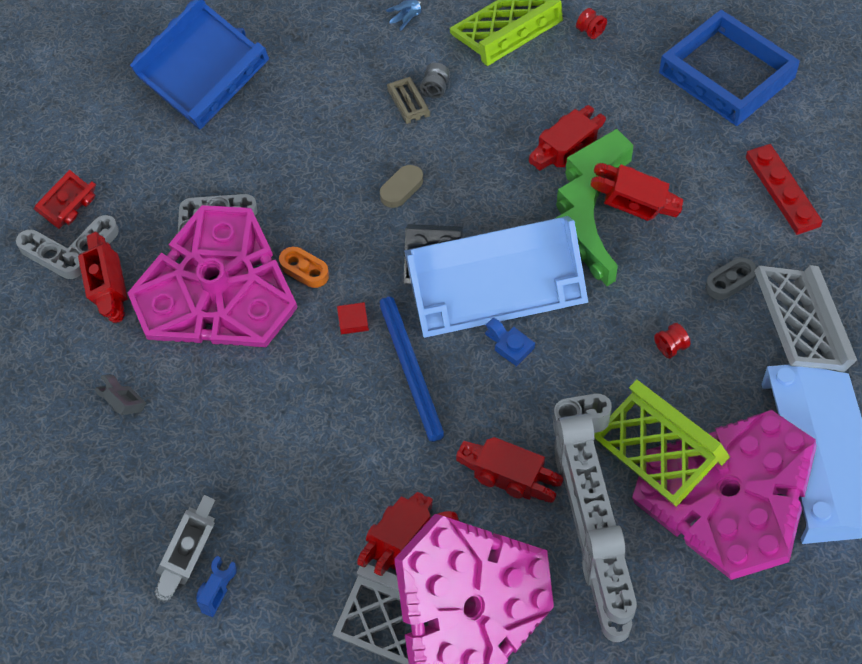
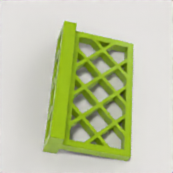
[450,0,563,66]
[594,379,730,507]

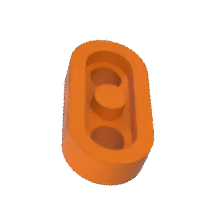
[279,247,329,288]

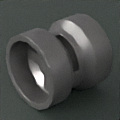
[420,63,450,99]

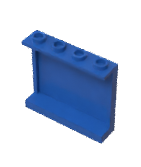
[130,0,269,130]

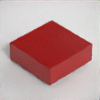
[337,302,369,335]

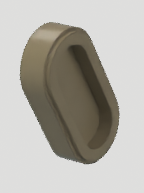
[380,165,423,208]

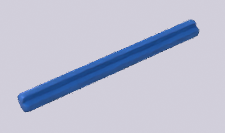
[380,296,444,442]

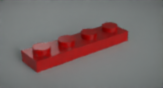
[746,144,823,235]

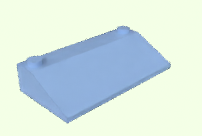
[404,216,588,338]
[762,364,862,544]

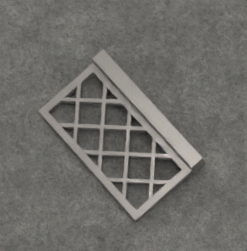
[754,265,857,373]
[333,564,409,664]

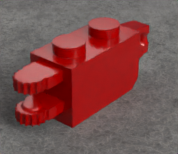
[529,105,606,171]
[590,163,684,221]
[78,232,128,324]
[456,437,564,503]
[357,492,433,576]

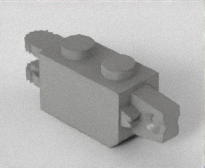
[154,495,215,602]

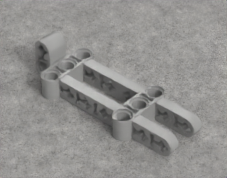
[553,394,637,642]

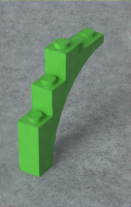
[554,129,633,286]

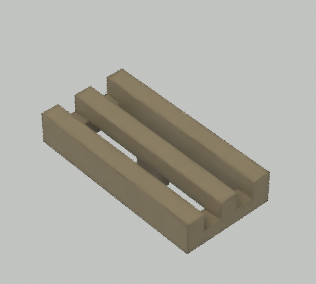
[387,77,430,124]

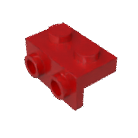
[34,170,96,229]

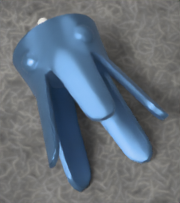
[386,0,421,31]

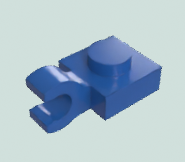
[485,317,535,367]
[196,556,237,617]

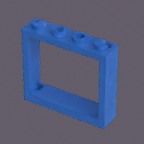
[659,10,800,126]

